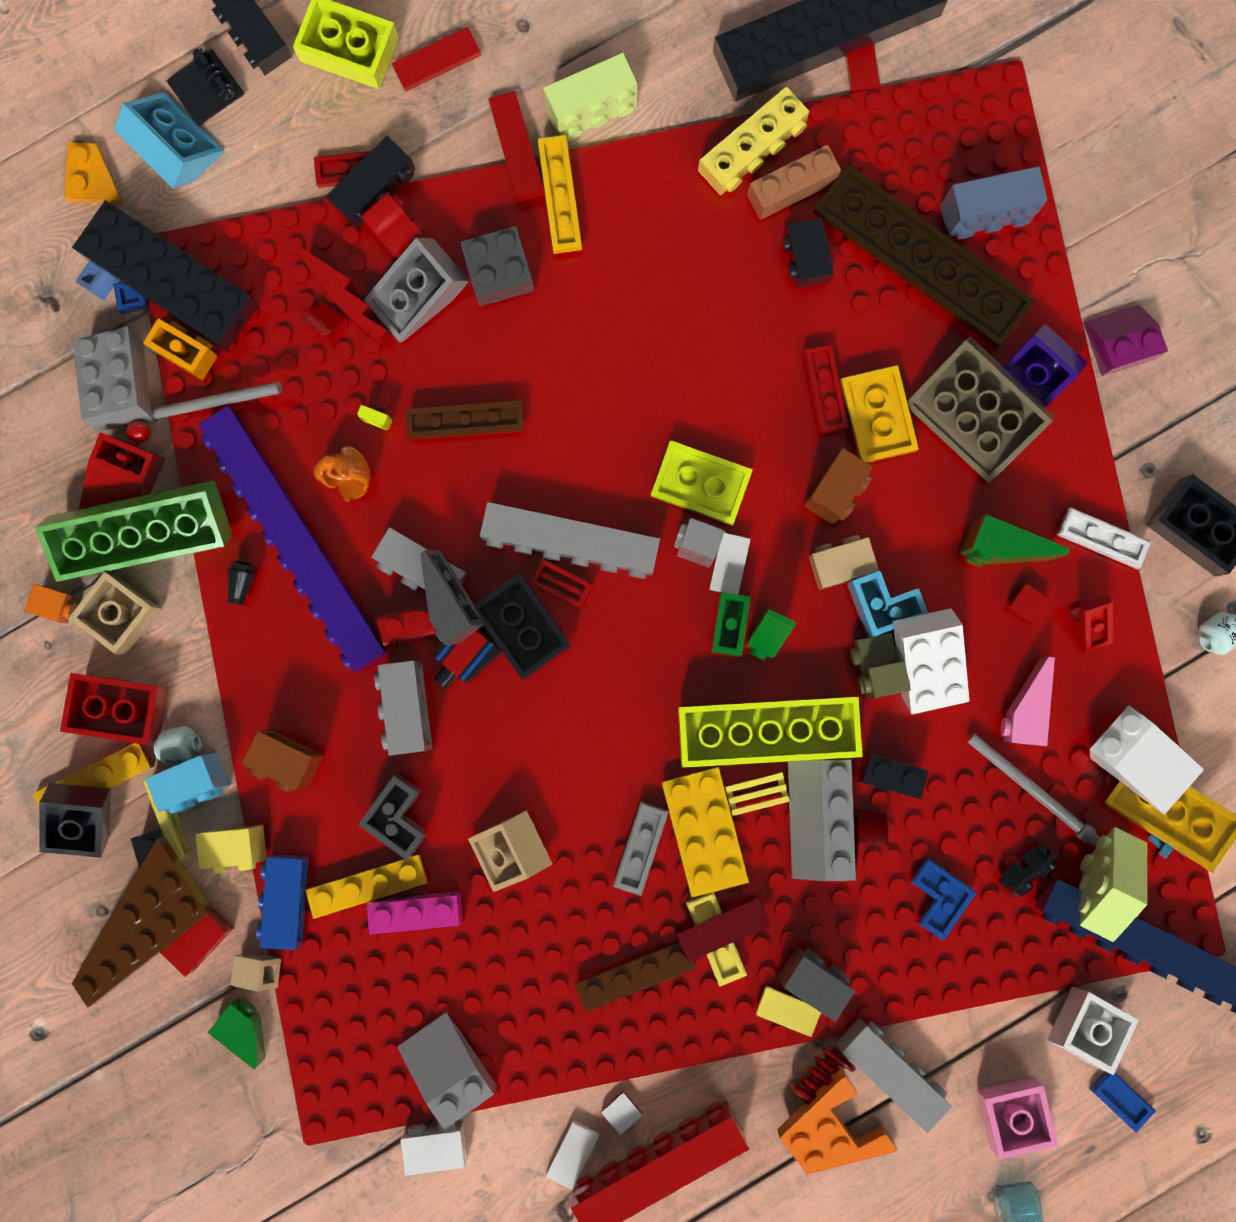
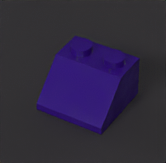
[1003,324,1088,406]

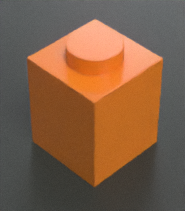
[24,584,77,624]

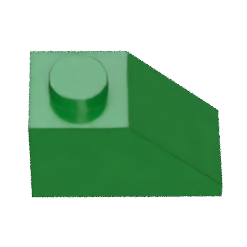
[208,998,265,1070]

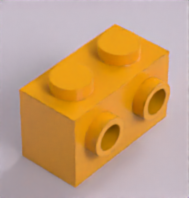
[143,318,218,380]

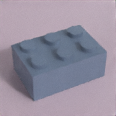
[940,166,1048,239]

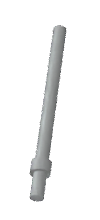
[144,382,282,424]
[967,733,1101,849]

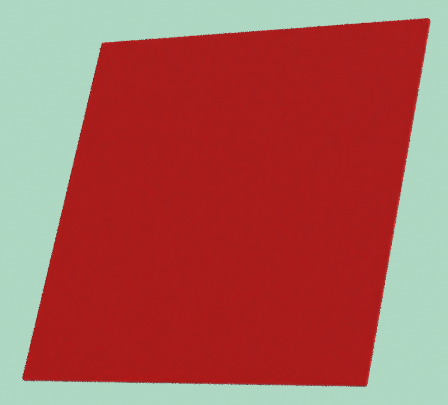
[146,60,1226,1146]

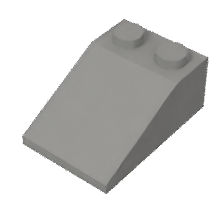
[364,237,469,342]
[397,1011,497,1130]

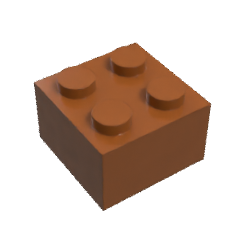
[804,448,873,525]
[242,730,324,792]

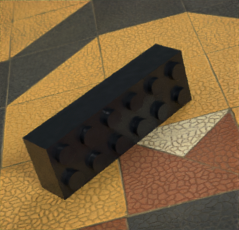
[72,200,259,352]

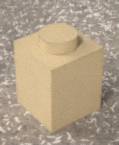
[230,952,281,992]

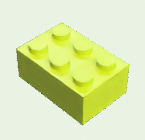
[293,0,399,90]

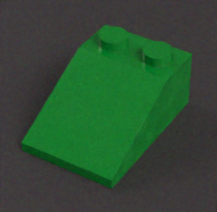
[959,514,1070,567]

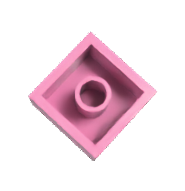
[976,1076,1058,1159]

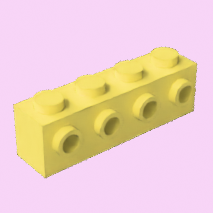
[698,86,810,196]

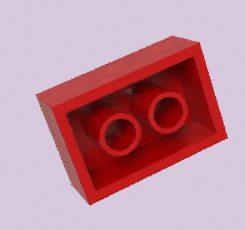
[60,673,169,745]

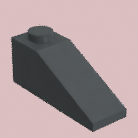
[420,550,486,646]

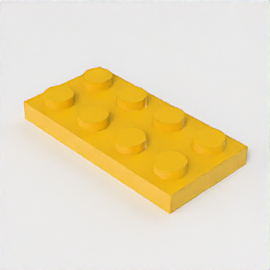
[662,767,749,897]
[1105,782,1236,873]

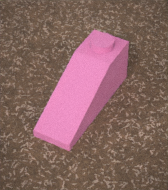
[1001,657,1055,746]

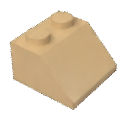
[468,810,552,892]

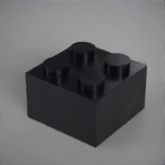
[39,782,111,858]

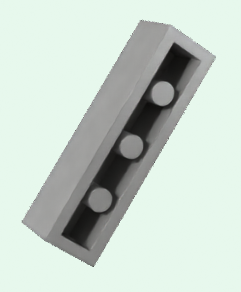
[835,1017,952,1133]

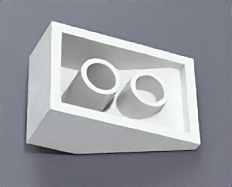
[1090,706,1204,815]

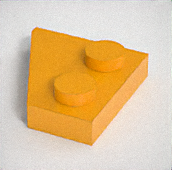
[64,143,123,204]

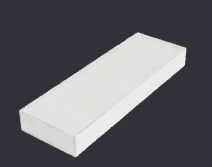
[1057,507,1151,569]

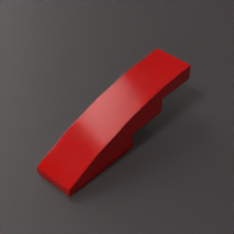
[299,248,391,347]

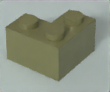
[850,633,911,699]

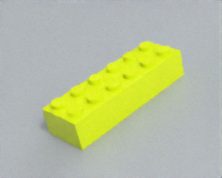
[678,697,863,767]

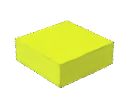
[357,405,392,430]

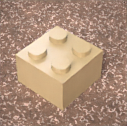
[68,571,162,655]

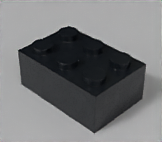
[1145,474,1236,577]
[474,573,572,680]

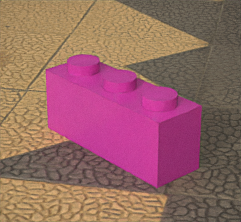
[367,891,463,935]

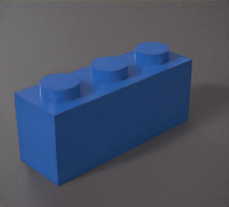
[256,854,309,950]

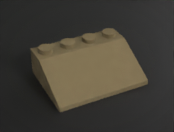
[907,336,1055,483]

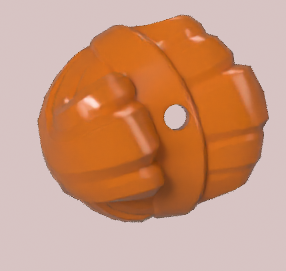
[313,446,371,502]

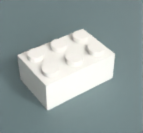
[893,608,969,715]

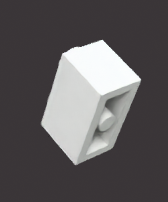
[400,1123,468,1176]

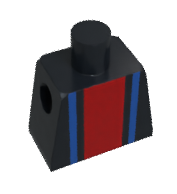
[433,631,503,690]

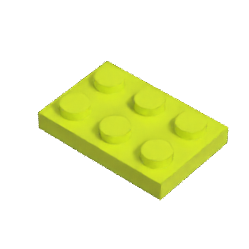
[651,440,753,526]

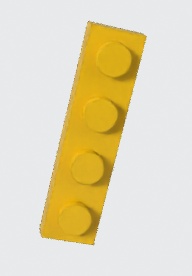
[538,135,582,254]
[32,743,154,807]
[305,854,428,919]

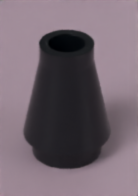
[227,560,257,605]

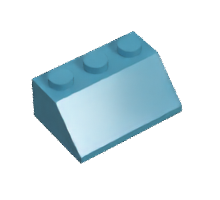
[114,92,224,189]

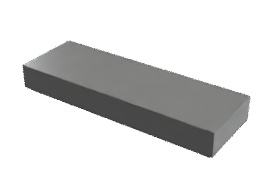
[613,801,669,896]

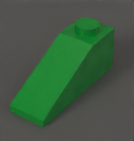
[745,609,796,661]

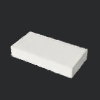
[709,533,750,595]
[546,1120,599,1190]

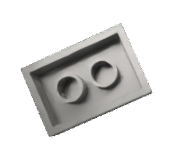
[72,327,153,432]
[374,661,432,756]

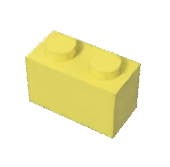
[195,825,267,873]

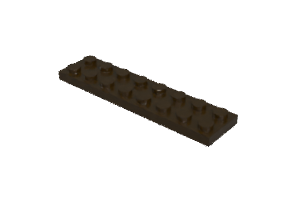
[813,164,1035,349]

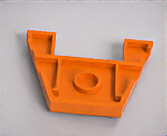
[777,1069,897,1175]

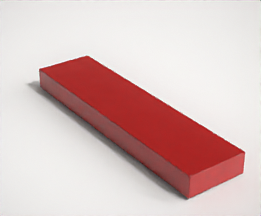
[488,91,545,202]

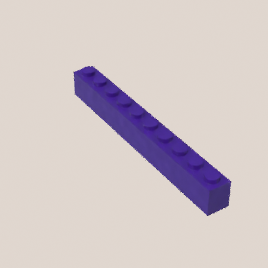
[198,406,389,672]

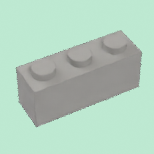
[674,518,725,568]
[371,527,468,597]

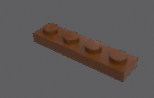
[405,400,524,440]
[575,941,696,1013]

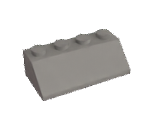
[787,758,856,881]

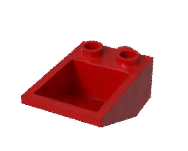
[79,420,165,509]

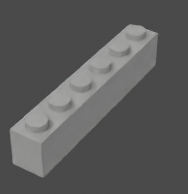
[480,502,660,579]

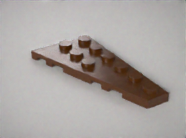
[71,836,214,1008]

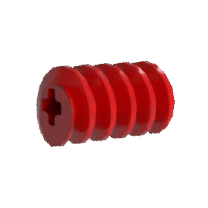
[790,1043,856,1105]

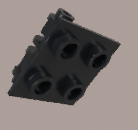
[166,47,245,126]

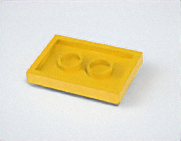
[840,365,919,463]

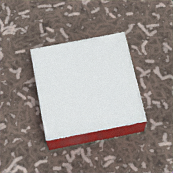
[601,1090,643,1135]

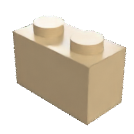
[809,535,879,590]

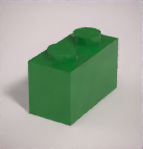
[710,592,751,657]

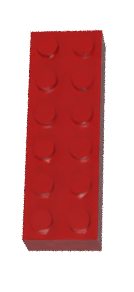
[571,1101,749,1222]

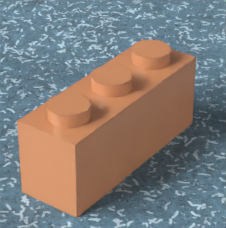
[747,145,841,220]

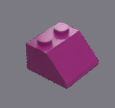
[1083,305,1168,376]

